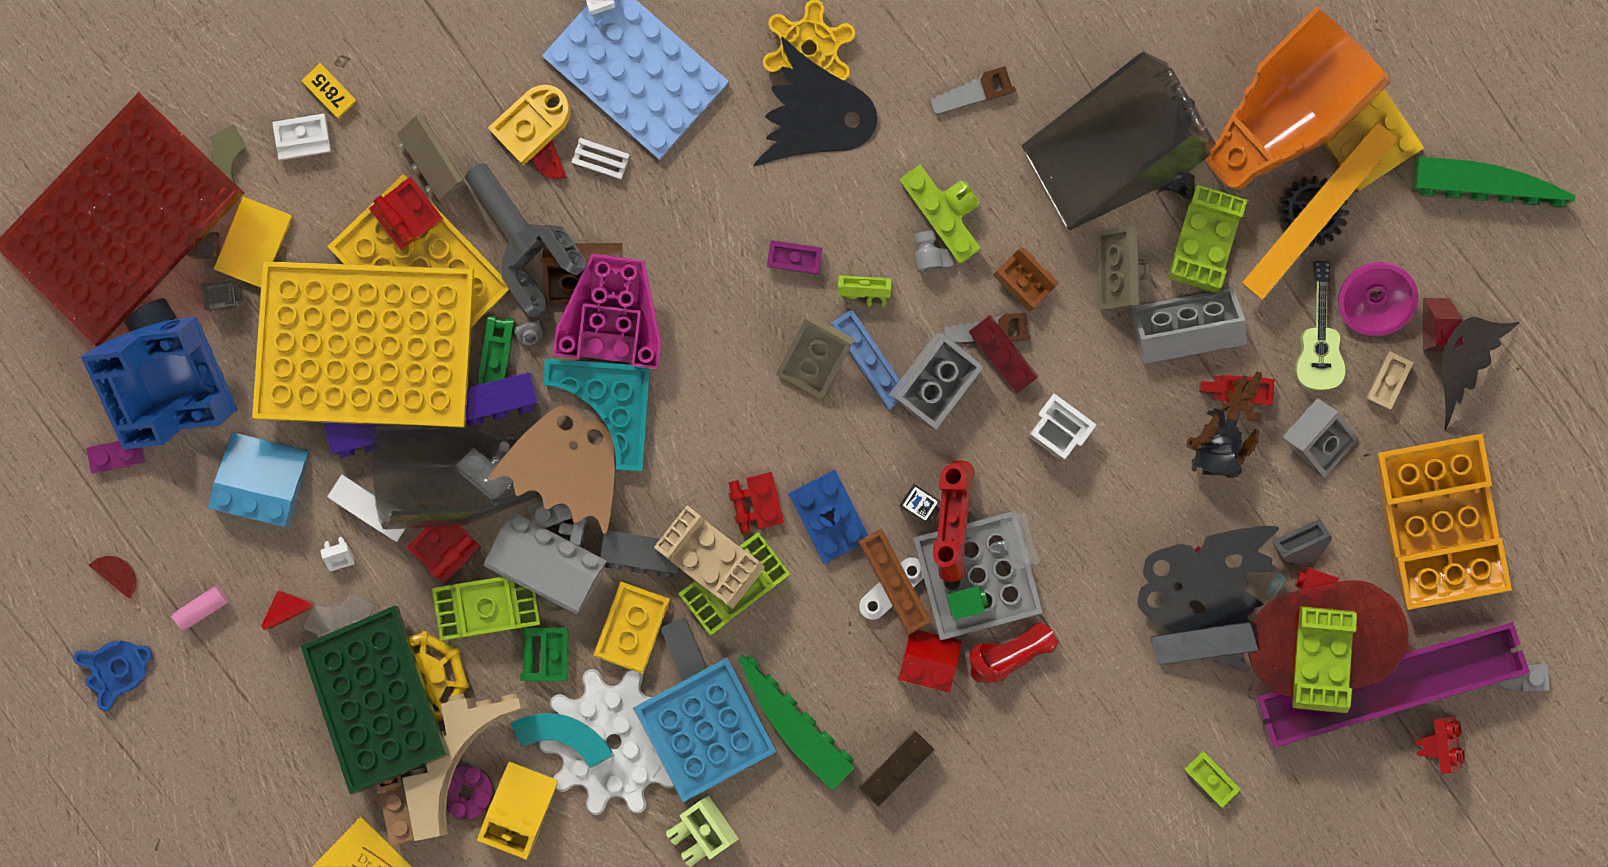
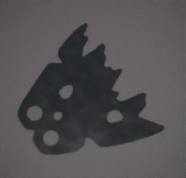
[1138,526,1279,671]

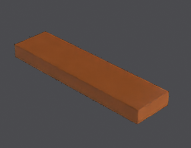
[858,529,932,635]

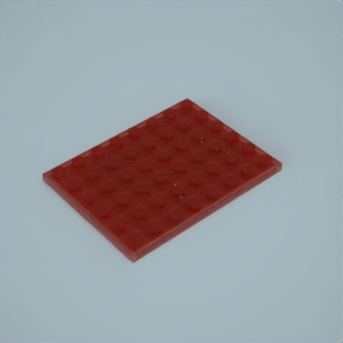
[0,92,245,346]

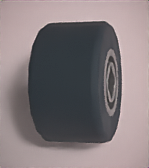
[124,298,177,332]

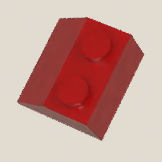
[897,630,962,693]

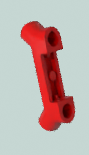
[933,460,975,582]

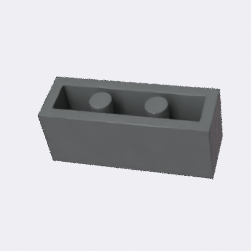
[600,530,680,578]

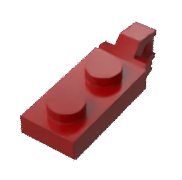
[1199,375,1275,406]

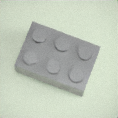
[889,333,984,430]

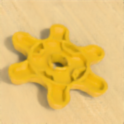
[763,0,855,81]

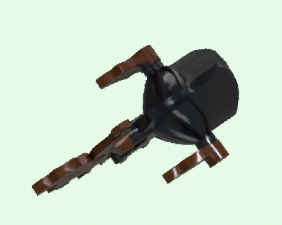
[1186,371,1262,478]

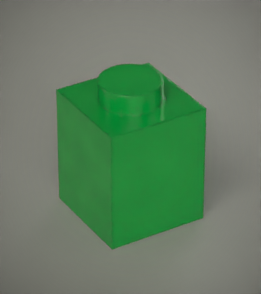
[946,586,988,620]

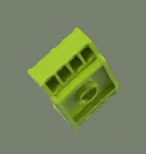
[1167,184,1247,294]
[678,532,790,636]
[432,577,540,641]
[1293,606,1357,713]

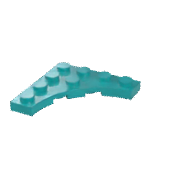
[543,359,650,472]

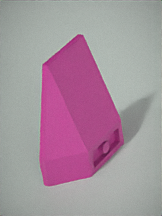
[553,254,661,369]

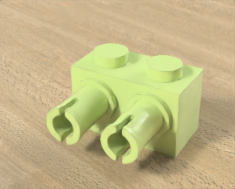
[666,796,739,867]

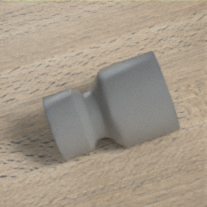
[914,231,954,272]

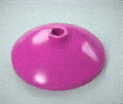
[1338,262,1418,336]

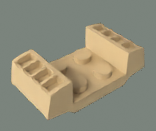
[654,506,765,609]

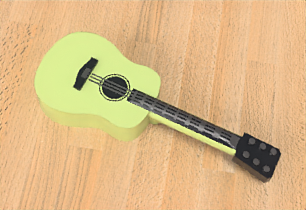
[1294,261,1345,391]

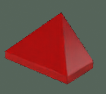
[261,590,315,630]

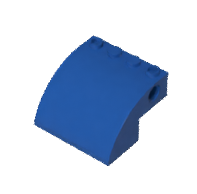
[81,317,238,449]

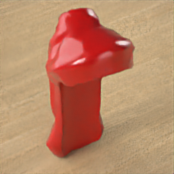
[970,622,1059,683]

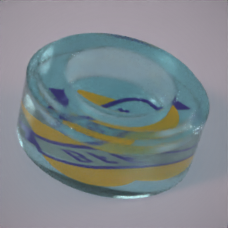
[1265,573,1287,599]

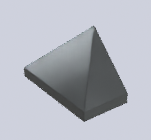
[1272,519,1332,567]

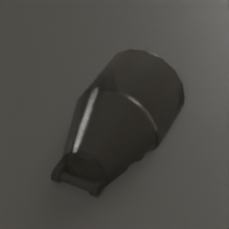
[372,425,541,530]

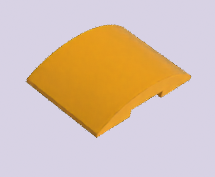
[1377,433,1512,610]

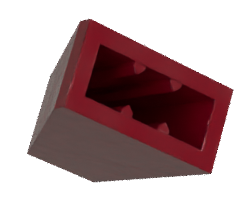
[1423,298,1463,351]

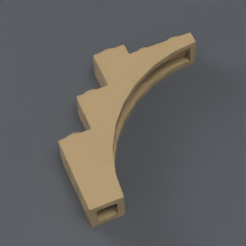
[403,694,528,841]

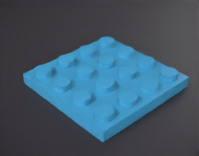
[633,658,776,802]

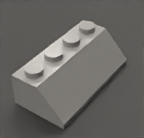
[1130,288,1247,364]
[483,512,607,614]

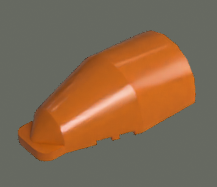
[1206,6,1392,189]

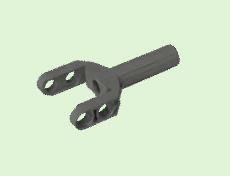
[465,163,587,317]

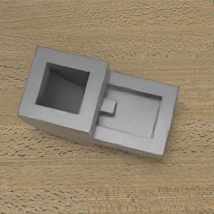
[527,501,573,528]

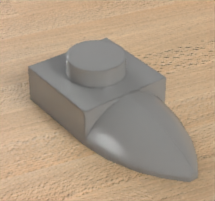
[1497,664,1549,692]

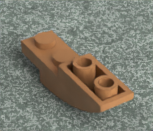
[376,774,414,847]

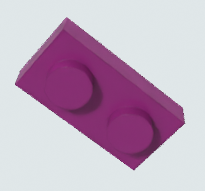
[767,240,823,275]
[86,441,145,474]

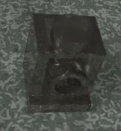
[187,230,220,260]

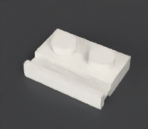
[272,114,332,161]

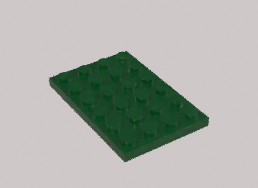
[300,605,449,795]

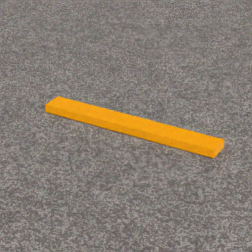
[1241,122,1398,300]

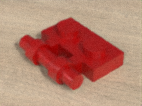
[728,472,784,534]

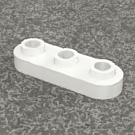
[859,558,923,620]

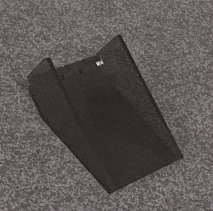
[1021,51,1216,230]

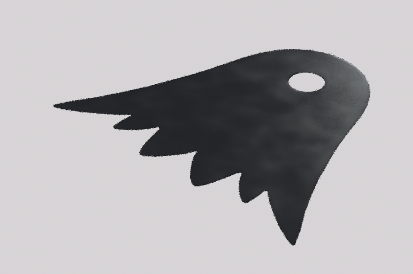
[753,36,877,166]
[1441,317,1520,431]

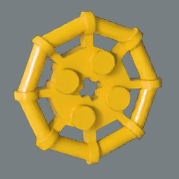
[409,631,470,722]

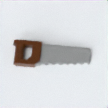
[930,66,1016,114]
[944,313,1031,343]

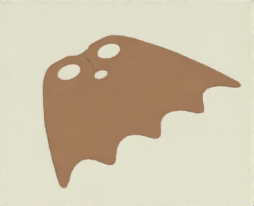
[489,406,614,534]

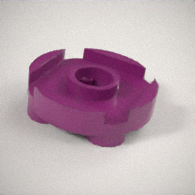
[446,765,494,819]

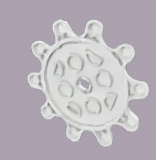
[538,669,674,815]

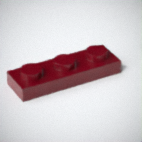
[968,315,1039,393]

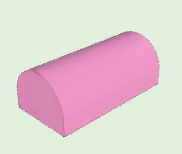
[171,585,229,632]

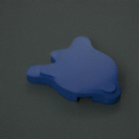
[73,641,153,711]

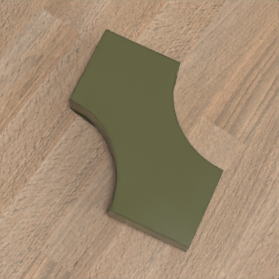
[199,125,247,196]

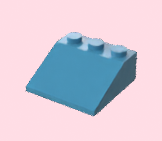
[208,432,309,528]

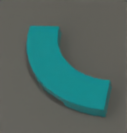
[510,713,615,768]

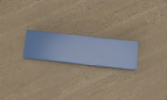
[830,309,900,411]

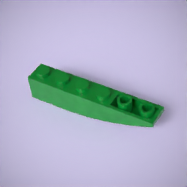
[1412,156,1575,208]
[738,654,855,791]

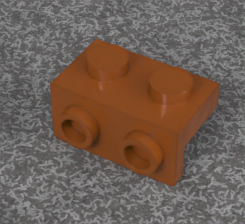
[993,247,1058,312]

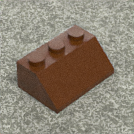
[541,243,623,305]

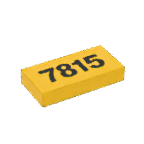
[301,63,357,119]

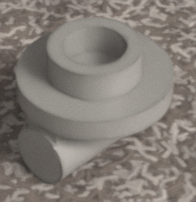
[514,320,543,345]

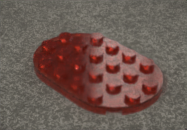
[1248,580,1409,698]

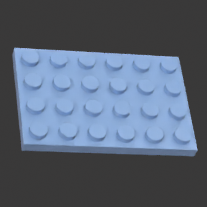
[542,0,729,161]

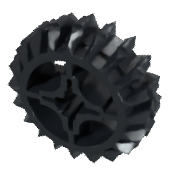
[1277,176,1349,247]

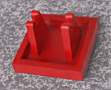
[1415,715,1465,774]

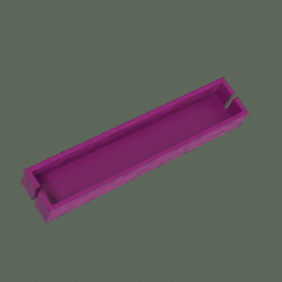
[1254,622,1530,749]

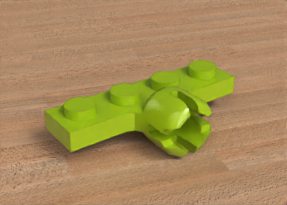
[899,164,982,264]

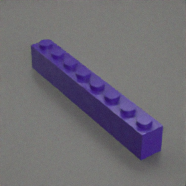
[324,372,540,459]

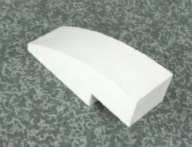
[327,474,411,542]

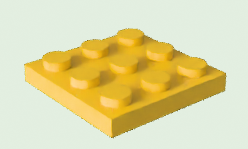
[1325,89,1424,192]

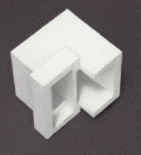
[1028,394,1096,461]

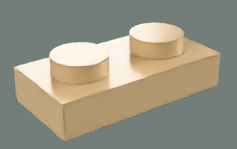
[1366,351,1414,410]

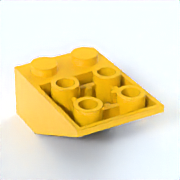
[477,761,559,860]

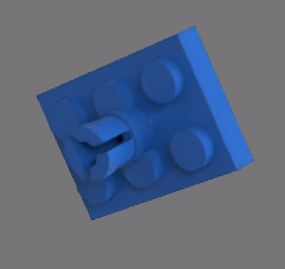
[788,470,869,564]

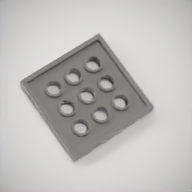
[913,511,1043,640]

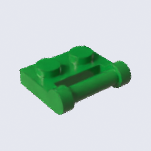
[520,628,568,681]

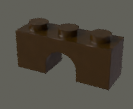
[859,730,935,807]

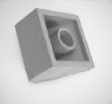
[1283,398,1359,478]

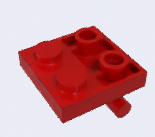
[369,176,443,251]
[406,510,482,585]

